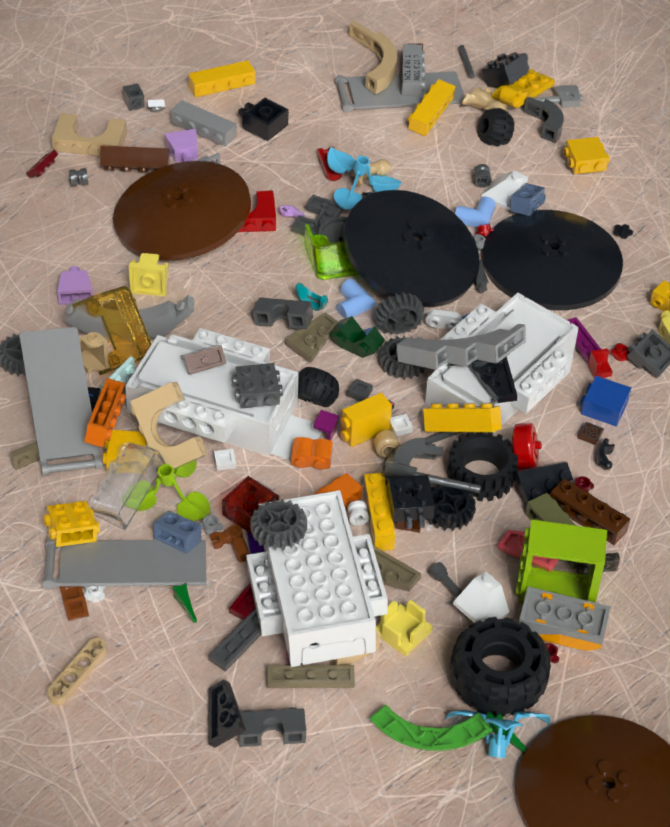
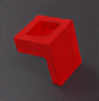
[588,348,613,378]

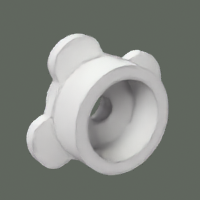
[84,586,105,602]

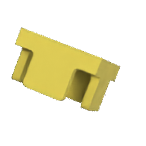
[129,253,169,296]
[376,600,433,657]

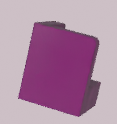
[313,410,339,441]

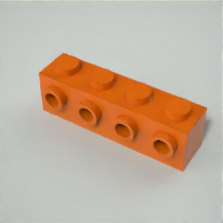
[84,378,126,447]

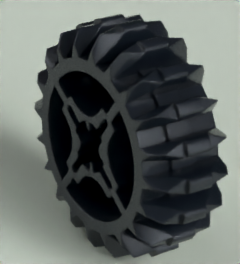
[425,485,476,531]

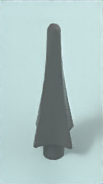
[475,259,489,293]

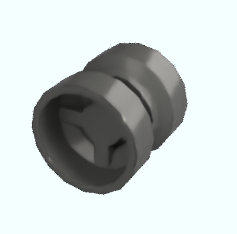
[473,164,492,188]
[69,168,88,187]

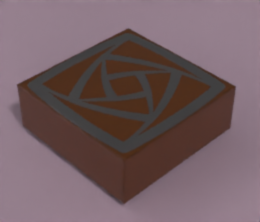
[578,422,604,445]

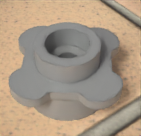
[474,234,486,251]
[199,515,223,536]

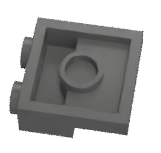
[627,329,670,378]

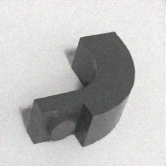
[524,96,564,143]
[385,438,443,485]

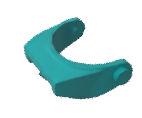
[295,283,328,311]

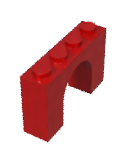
[238,190,276,232]

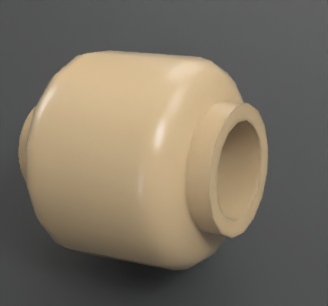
[374,430,400,459]

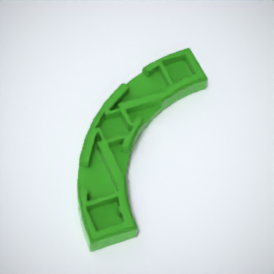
[369,705,493,751]

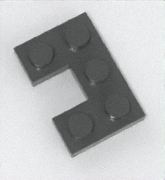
[292,195,344,239]

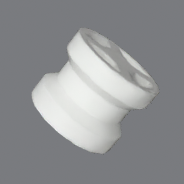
[347,500,369,526]

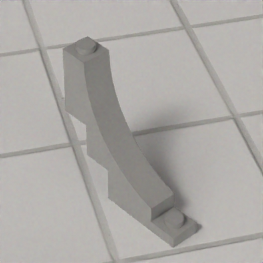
[64,295,194,341]
[396,324,526,370]

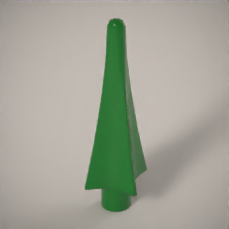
[172,583,197,623]
[486,712,527,754]

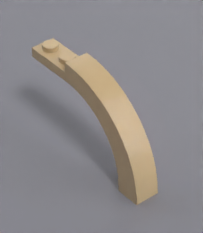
[349,21,397,94]

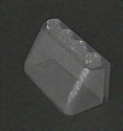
[87,442,166,530]

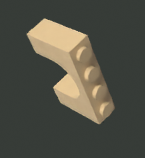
[52,113,127,156]
[130,382,208,471]

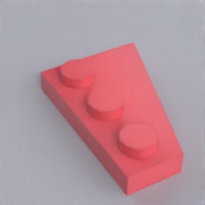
[498,530,559,572]

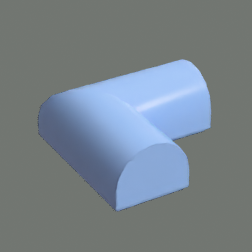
[455,197,496,228]
[336,278,376,318]

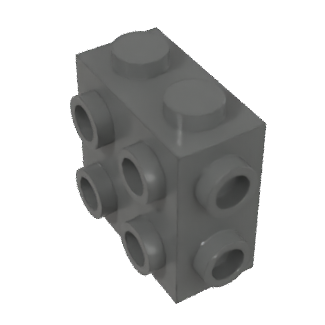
[232,363,283,408]

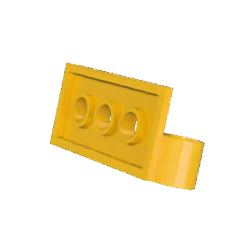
[491,69,555,109]

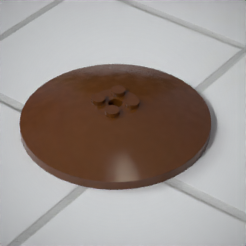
[113,161,251,261]
[515,715,670,827]

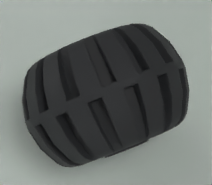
[477,108,515,147]
[298,367,339,407]

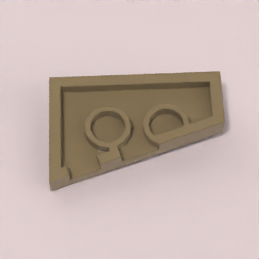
[285,312,338,363]
[373,546,421,591]

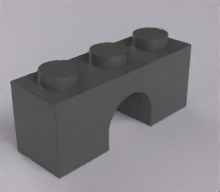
[252,297,313,330]
[239,708,306,747]

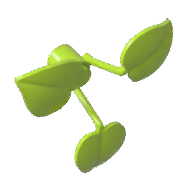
[119,460,211,521]

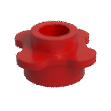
[475,223,494,236]
[610,343,630,361]

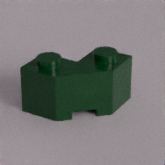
[329,316,385,358]

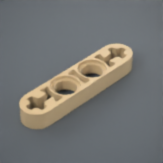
[47,638,107,705]

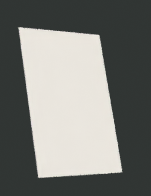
[270,415,322,460]

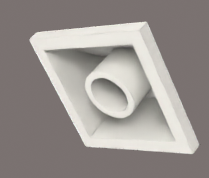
[481,171,529,211]
[453,572,509,623]

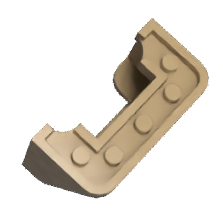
[79,332,109,376]

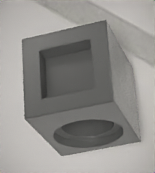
[122,83,145,111]

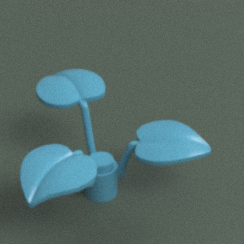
[327,147,402,210]
[446,710,551,758]

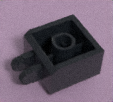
[482,52,529,86]
[238,98,289,141]
[387,475,434,529]

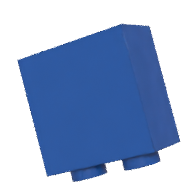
[580,376,632,427]

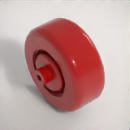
[510,422,542,470]

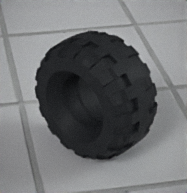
[450,617,551,717]

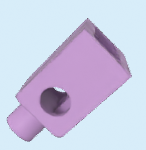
[165,129,198,162]
[58,266,93,305]

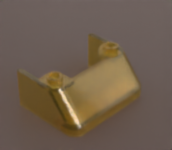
[72,286,152,375]

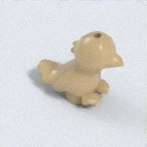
[462,87,508,111]
[351,159,391,186]

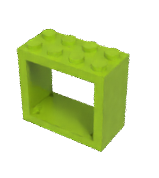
[515,519,607,604]

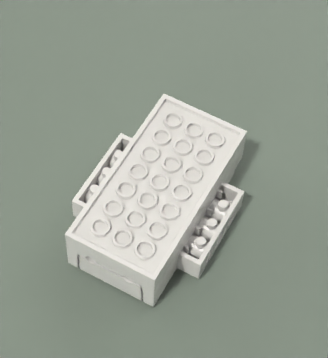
[425,293,579,434]
[125,328,299,456]
[246,490,388,667]

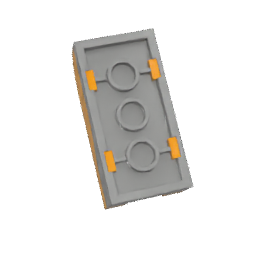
[519,587,611,651]

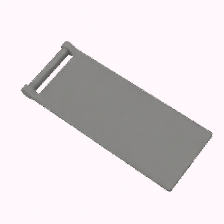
[335,71,465,112]
[19,327,102,476]
[42,538,206,590]

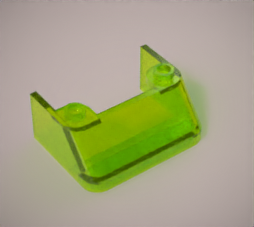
[305,224,359,280]

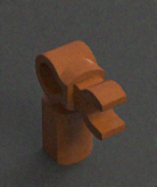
[210,525,250,563]

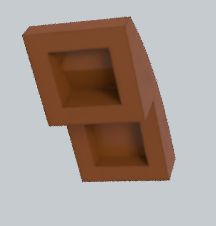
[60,586,89,621]

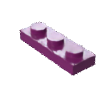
[567,317,601,363]

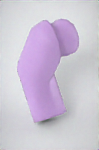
[279,205,305,219]

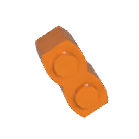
[291,437,333,470]

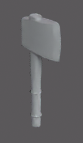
[508,85,583,108]

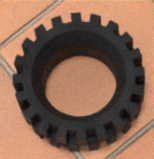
[447,432,518,502]

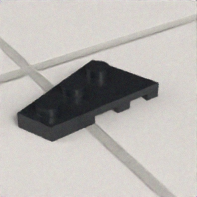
[468,356,518,403]
[513,461,573,506]
[208,680,246,748]

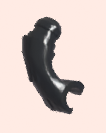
[596,438,615,470]

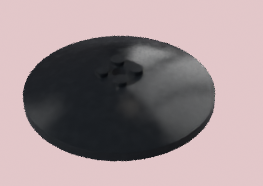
[343,190,480,307]
[482,210,623,310]

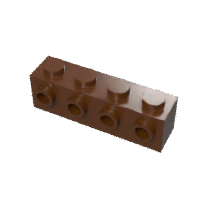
[100,145,170,172]
[550,479,630,546]

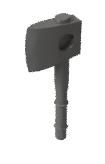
[381,461,481,493]

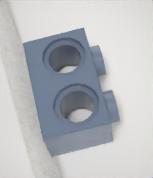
[510,183,546,216]
[154,511,201,554]

